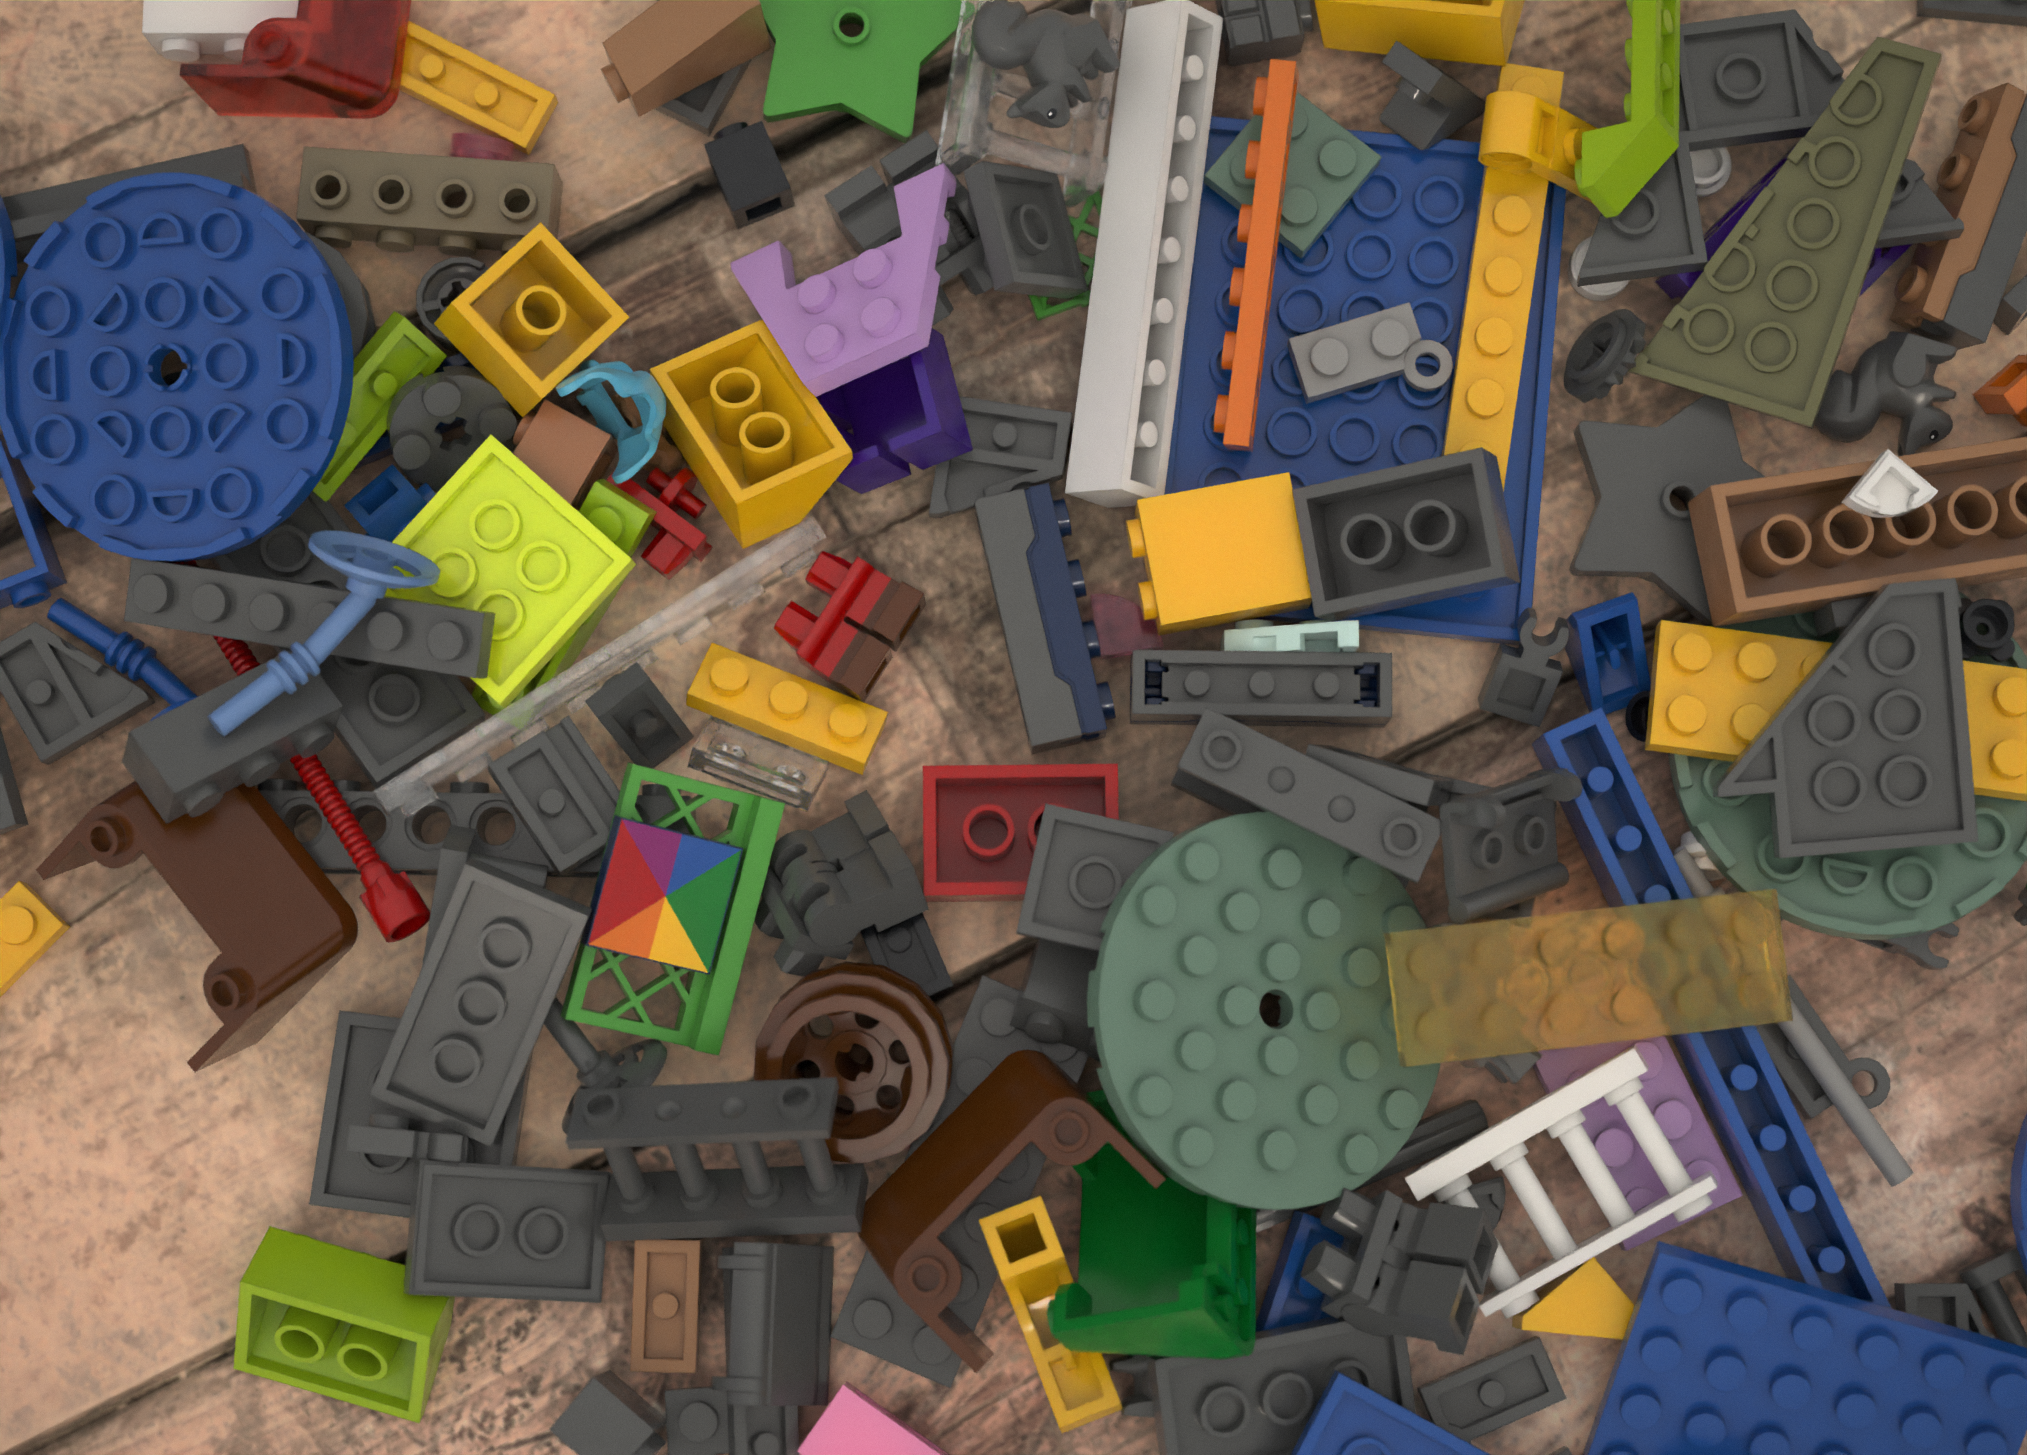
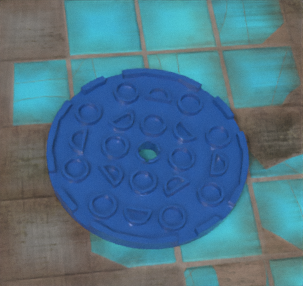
[0,172,354,562]

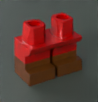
[774,551,926,702]

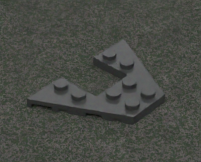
[1577,9,1964,287]

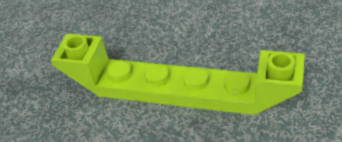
[1574,0,1680,218]

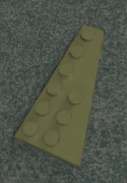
[1628,37,1942,429]

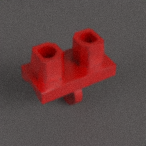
[606,467,712,580]

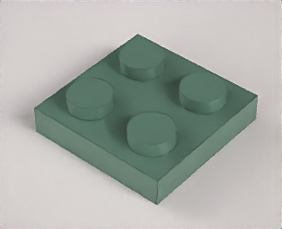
[1204,92,1382,259]

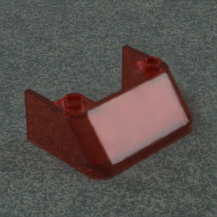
[179,0,411,119]

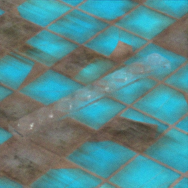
[373,515,827,819]

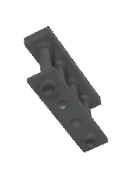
[1171,707,1442,889]
[565,1077,869,1241]

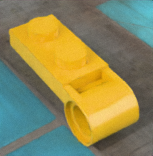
[1478,91,1598,204]

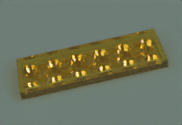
[1384,889,1793,1067]

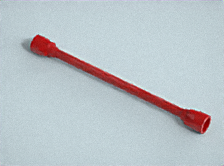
[168,561,431,943]

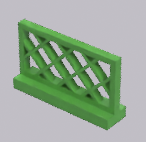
[561,763,785,1056]

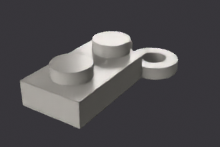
[1287,302,1453,404]

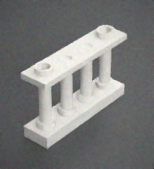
[1405,1044,1718,1318]

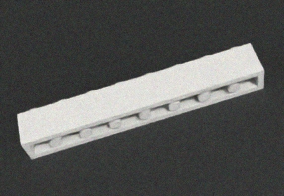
[1065,0,1223,508]

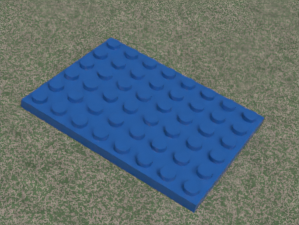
[1164,116,1566,645]

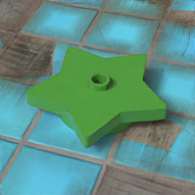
[759,0,974,143]

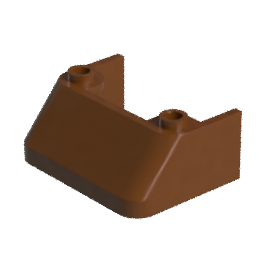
[36,781,358,1072]
[857,1050,1168,1373]

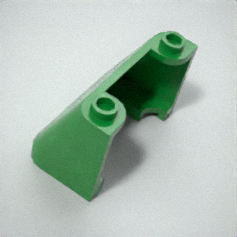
[1047,1089,1256,1360]

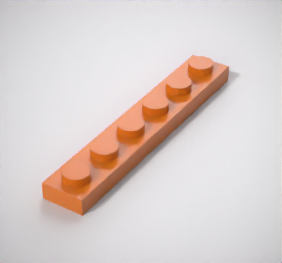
[1214,59,1299,452]

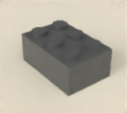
[1292,447,1520,622]

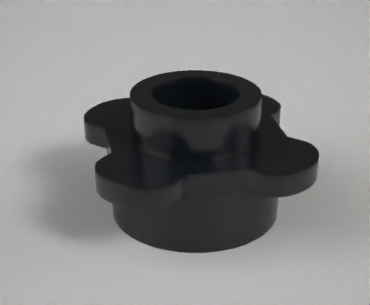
[1958,598,2015,662]

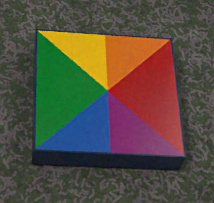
[580,815,743,975]

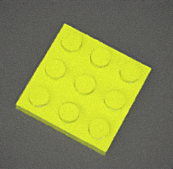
[385,435,637,709]

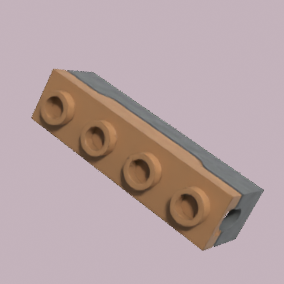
[1890,82,2027,350]

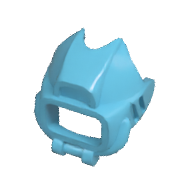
[556,359,667,484]

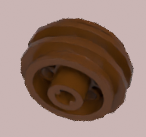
[754,961,954,1164]

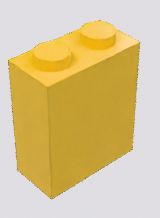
[1126,472,1312,636]

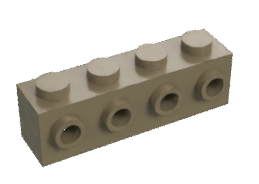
[296,146,563,257]

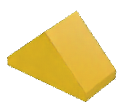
[1512,1257,1635,1339]

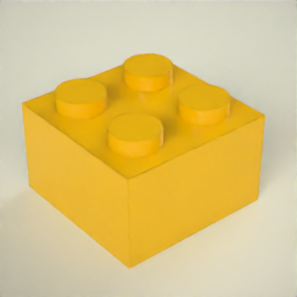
[434,222,630,417]

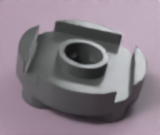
[386,365,517,491]

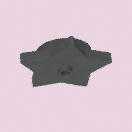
[1569,395,1765,626]

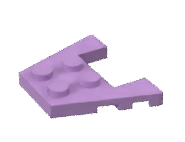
[731,163,957,397]

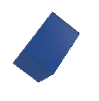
[1565,592,1651,715]

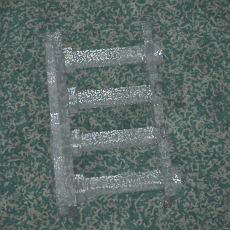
[935,0,1133,208]

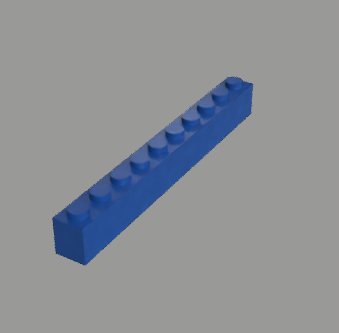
[1532,707,1891,1308]

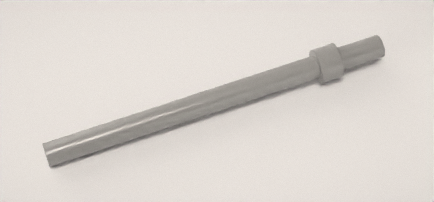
[1673,848,1913,1187]

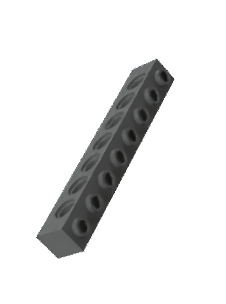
[258,779,696,878]

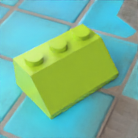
[233,1226,455,1423]

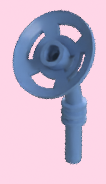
[207,530,440,737]

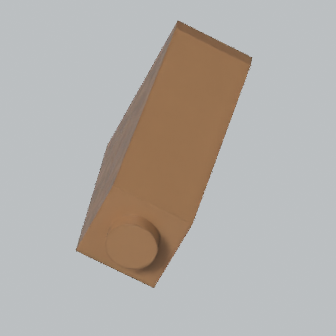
[601,0,771,117]

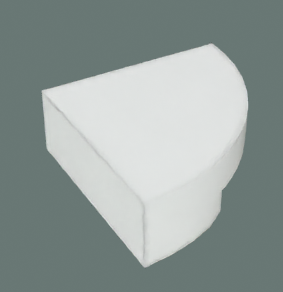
[1841,449,1938,518]

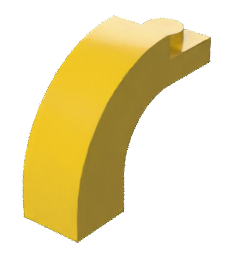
[979,1196,1123,1433]

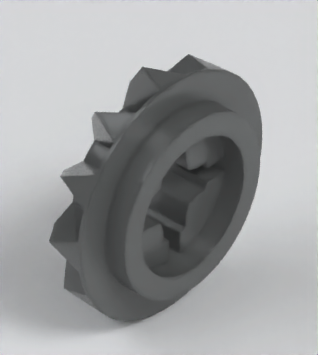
[1564,309,1646,403]

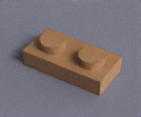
[630,1239,703,1373]

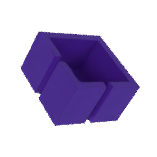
[816,328,973,494]

